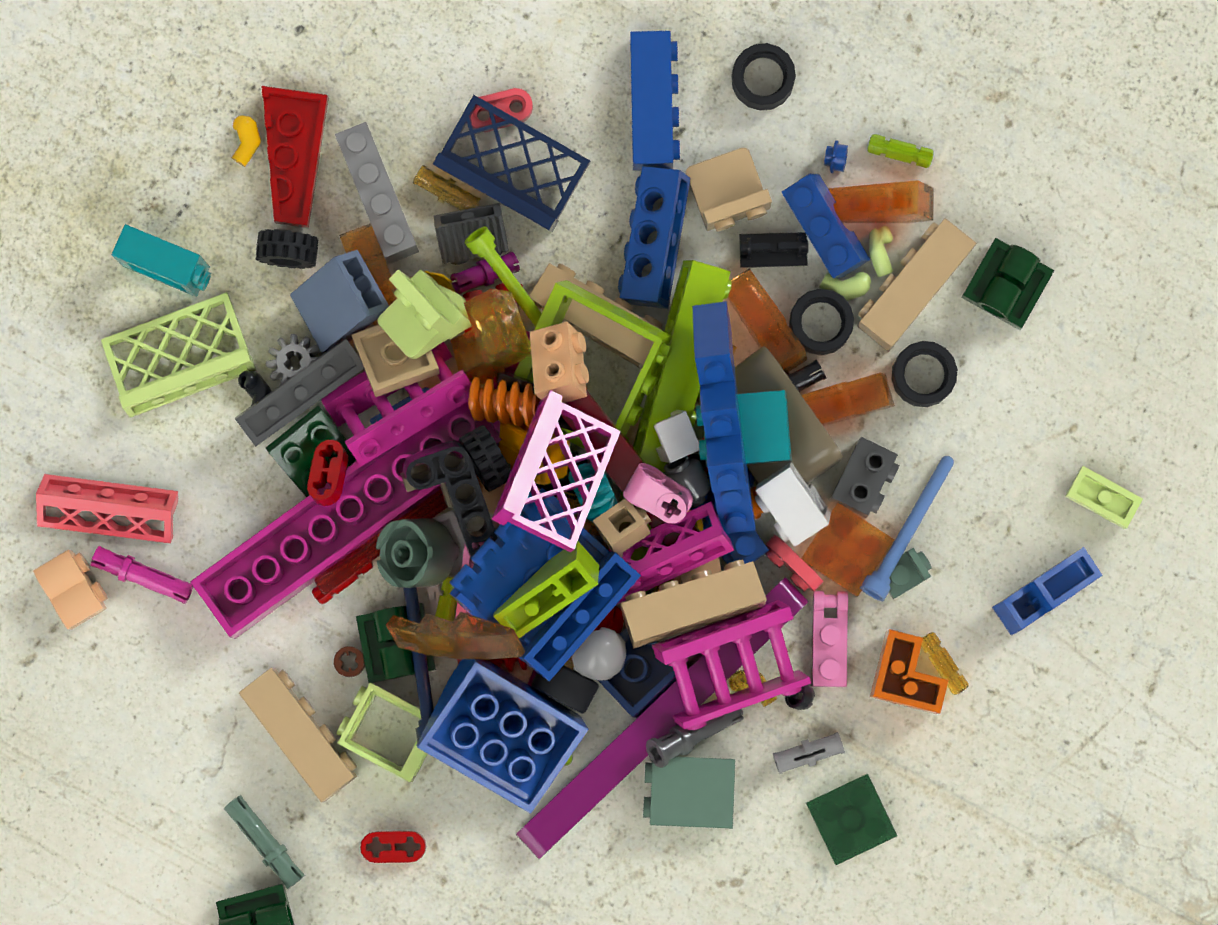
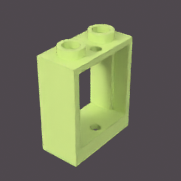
[336,683,427,782]

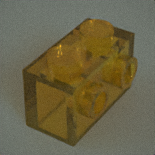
[464,289,531,368]

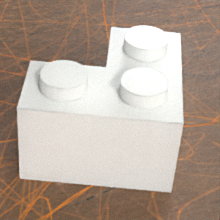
[755,462,831,547]

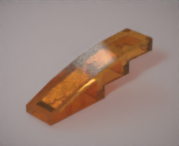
[386,612,525,660]

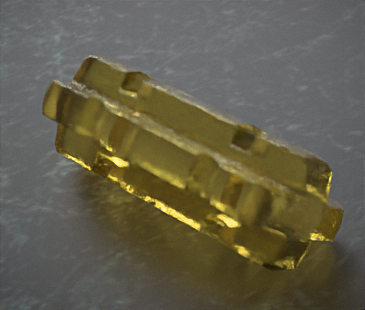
[921,632,969,695]

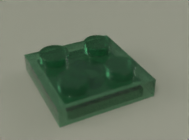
[805,773,897,865]

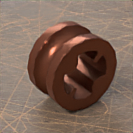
[334,646,365,677]

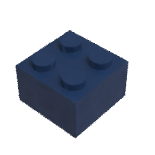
[598,628,677,718]

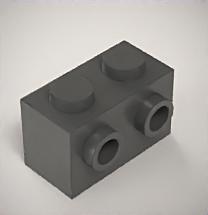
[829,437,900,518]

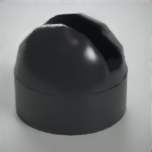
[785,685,815,710]

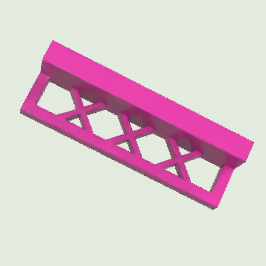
[608,502,734,605]

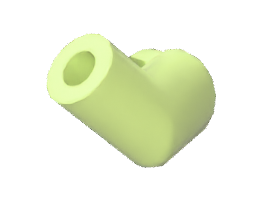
[869,226,893,277]
[819,272,871,301]

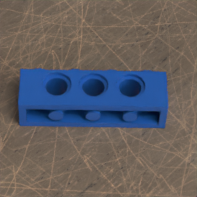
[618,166,691,309]

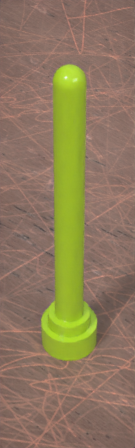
[464,226,542,327]

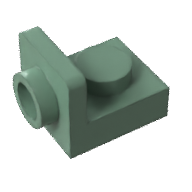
[875,548,932,599]

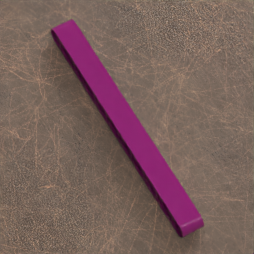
[515,577,809,859]

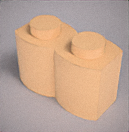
[33,550,108,630]

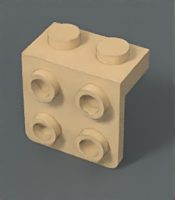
[686,148,772,232]

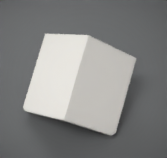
[654,410,699,463]

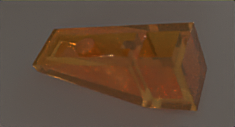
[828,180,934,223]

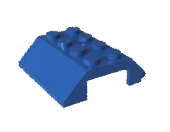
[449,488,641,681]

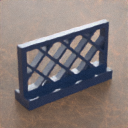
[433,94,591,232]

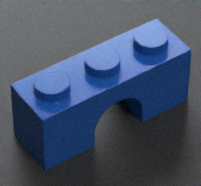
[782,174,871,279]

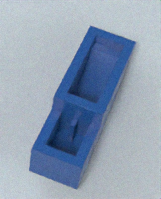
[992,547,1103,636]

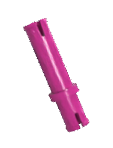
[90,546,193,604]

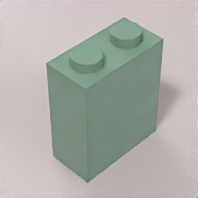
[643,757,735,829]

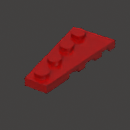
[261,86,329,228]

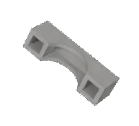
[335,122,419,265]

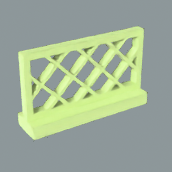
[101,292,256,418]

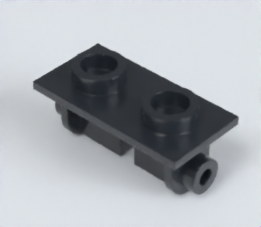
[739,232,808,268]

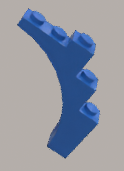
[692,301,756,534]

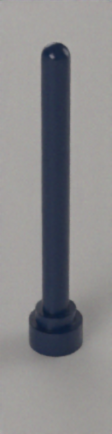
[403,587,434,742]

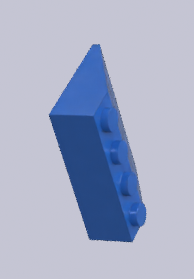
[416,649,589,814]

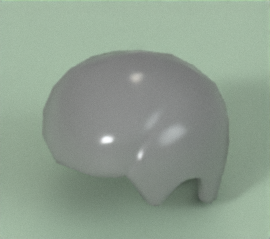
[572,627,626,680]

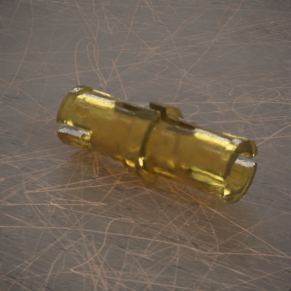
[413,165,481,210]

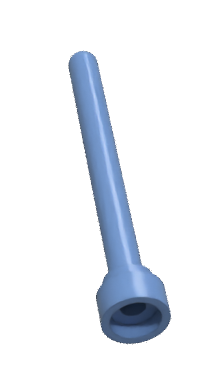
[860,456,954,601]

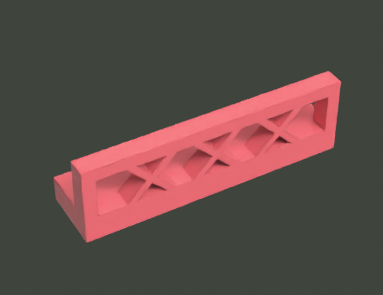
[36,474,178,543]

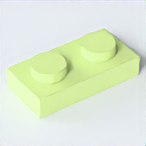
[1065,466,1143,529]

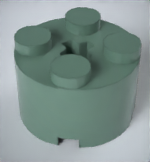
[376,518,459,588]

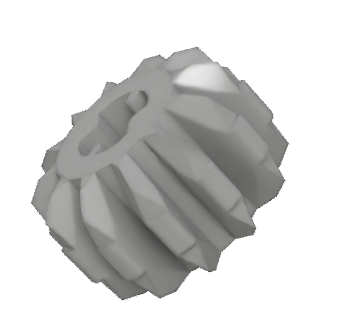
[266,334,321,385]

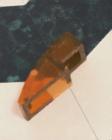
[727,268,808,373]
[801,372,895,426]

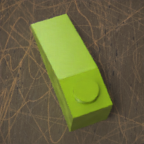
[493,541,599,641]

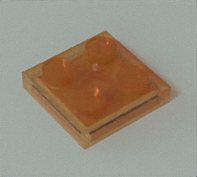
[801,503,894,597]

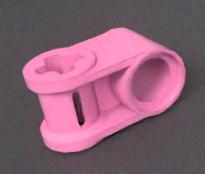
[623,463,693,523]

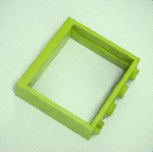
[514,280,672,449]

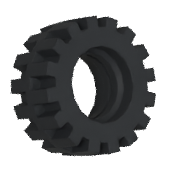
[256,229,318,269]
[459,425,511,492]

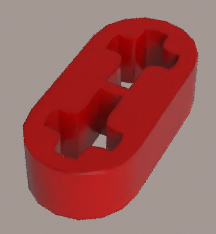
[307,440,348,506]
[360,831,427,863]

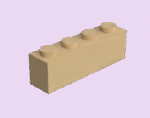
[857,218,977,352]
[529,263,663,369]
[621,560,767,649]
[239,668,357,802]

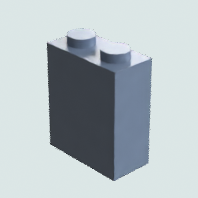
[290,250,389,353]

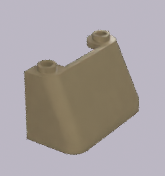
[694,346,843,487]

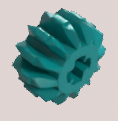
[568,462,618,522]

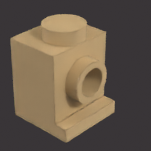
[593,499,651,557]

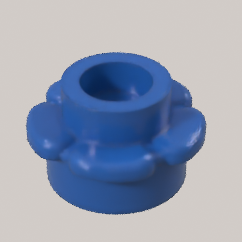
[824,140,848,173]

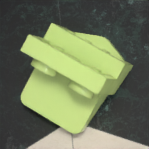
[378,269,474,359]

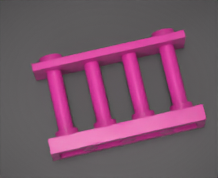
[321,342,471,467]
[652,600,811,730]

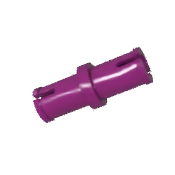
[450,251,520,295]

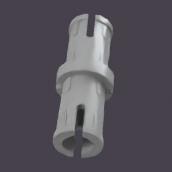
[773,732,845,774]

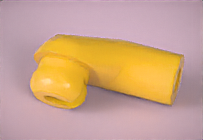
[231,115,261,167]

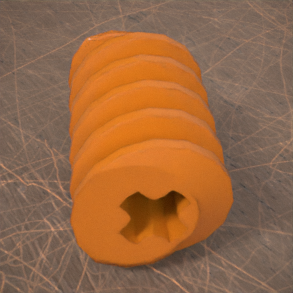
[468,377,541,427]

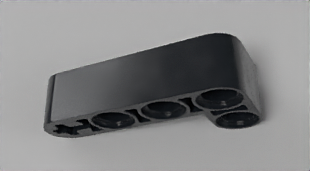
[403,441,498,565]

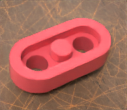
[470,88,533,132]
[765,535,823,592]

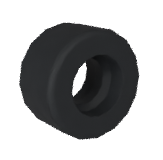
[531,665,599,714]

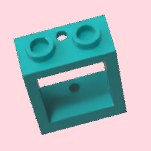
[111,224,211,297]

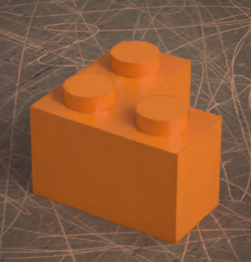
[870,629,949,714]

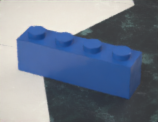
[630,31,680,171]

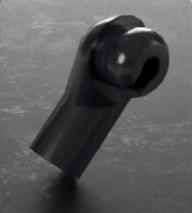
[238,371,271,406]

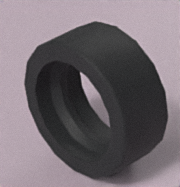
[731,43,796,111]
[789,289,854,355]
[891,341,958,407]

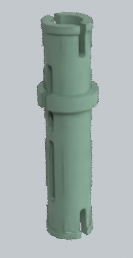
[224,795,305,889]

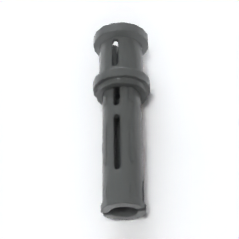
[646,709,744,768]

